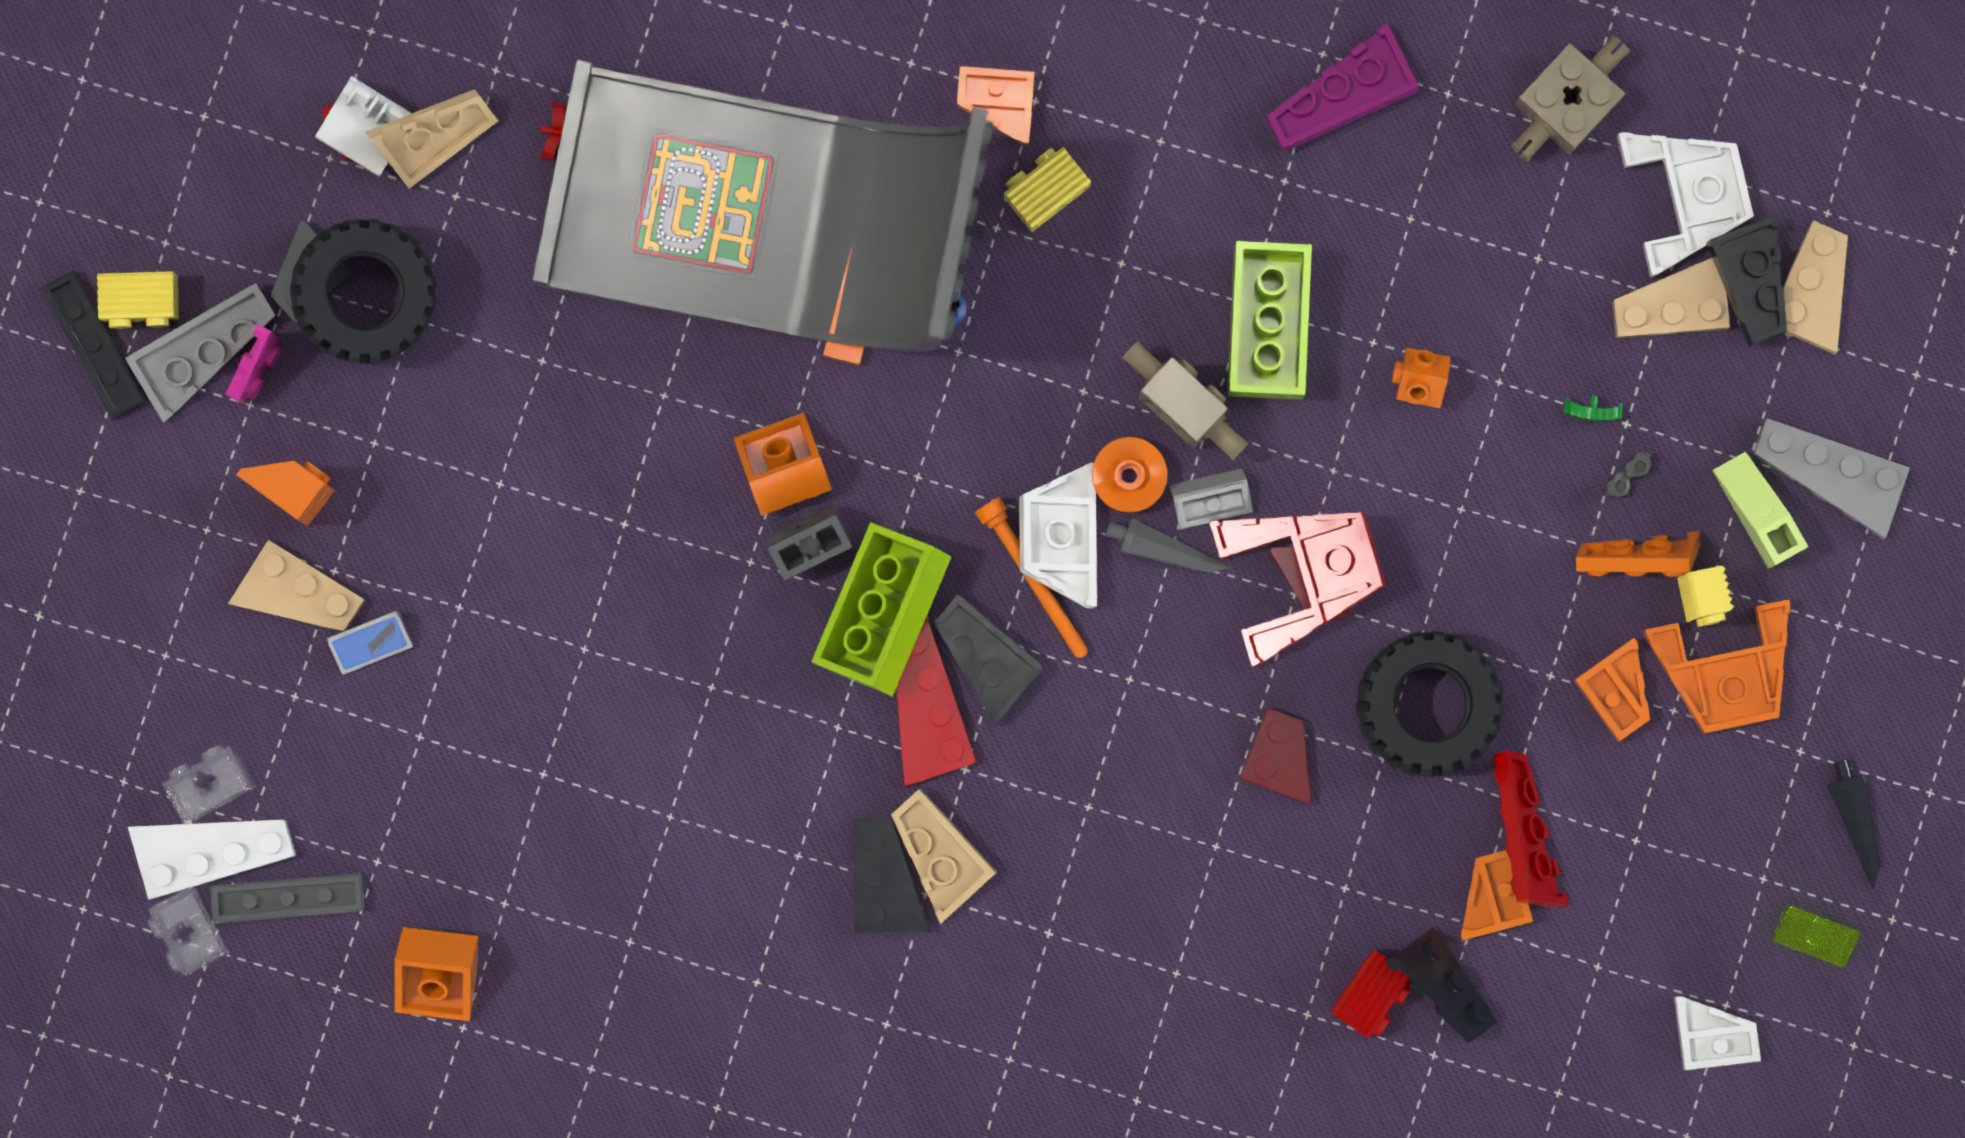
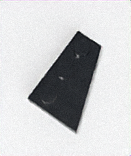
[1706,214,1787,347]
[934,595,1045,726]
[854,819,930,933]
[1384,927,1498,1043]

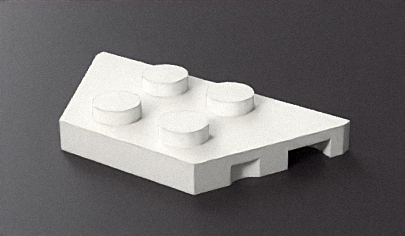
[1019,463,1097,609]

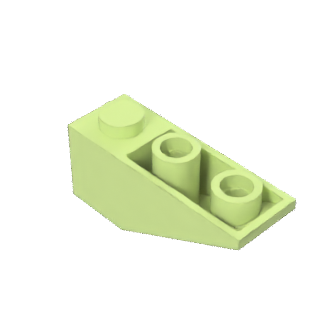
[1712,452,1808,569]

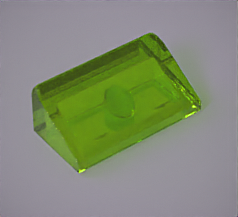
[1772,905,1861,968]

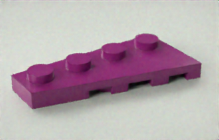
[1267,23,1419,152]

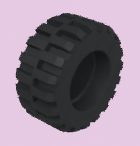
[290,219,437,363]
[1356,631,1505,777]

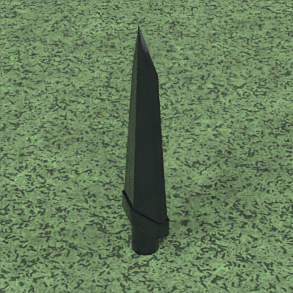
[1828,759,1880,889]

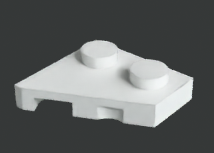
[1674,996,1761,1070]

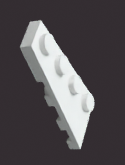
[128,820,296,900]

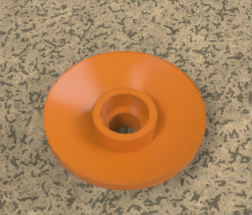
[1092,437,1167,513]

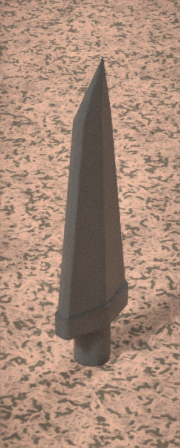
[1105,517,1232,573]

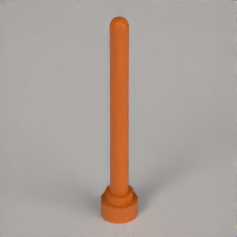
[974,496,1088,658]

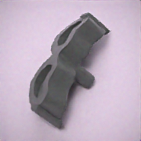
[1604,452,1651,497]

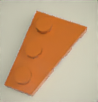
[1576,531,1701,577]

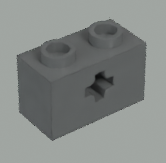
[766,503,852,581]

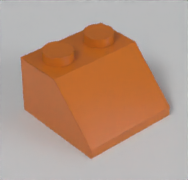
[733,413,832,516]
[237,461,335,526]
[395,927,478,1021]

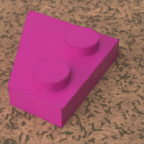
[226,324,282,406]

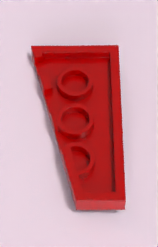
[896,619,976,787]
[1494,750,1569,909]

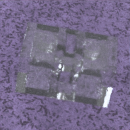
[162,744,256,824]
[148,887,230,976]

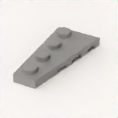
[125,283,276,423]
[1753,418,1910,540]

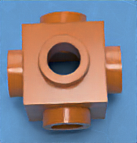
[1391,348,1451,408]

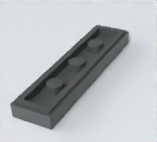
[210,873,366,924]

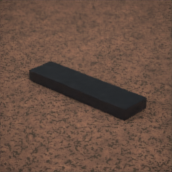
[41,270,146,420]

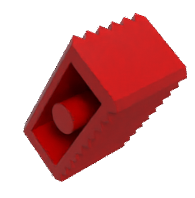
[1329,950,1412,1039]

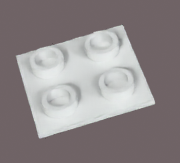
[315,76,412,177]

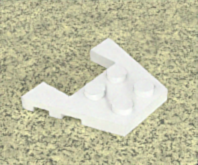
[1617,132,1754,277]

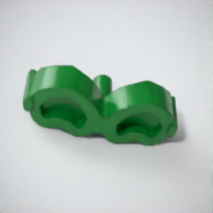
[1563,396,1623,421]

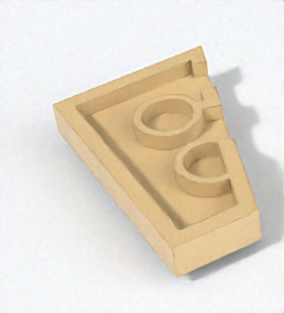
[366,89,498,189]
[1783,220,1848,355]
[1612,258,1730,339]
[228,540,366,632]
[891,788,997,924]

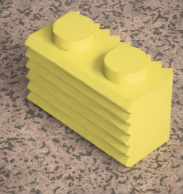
[1004,147,1091,233]
[97,271,179,329]
[1677,566,1734,627]

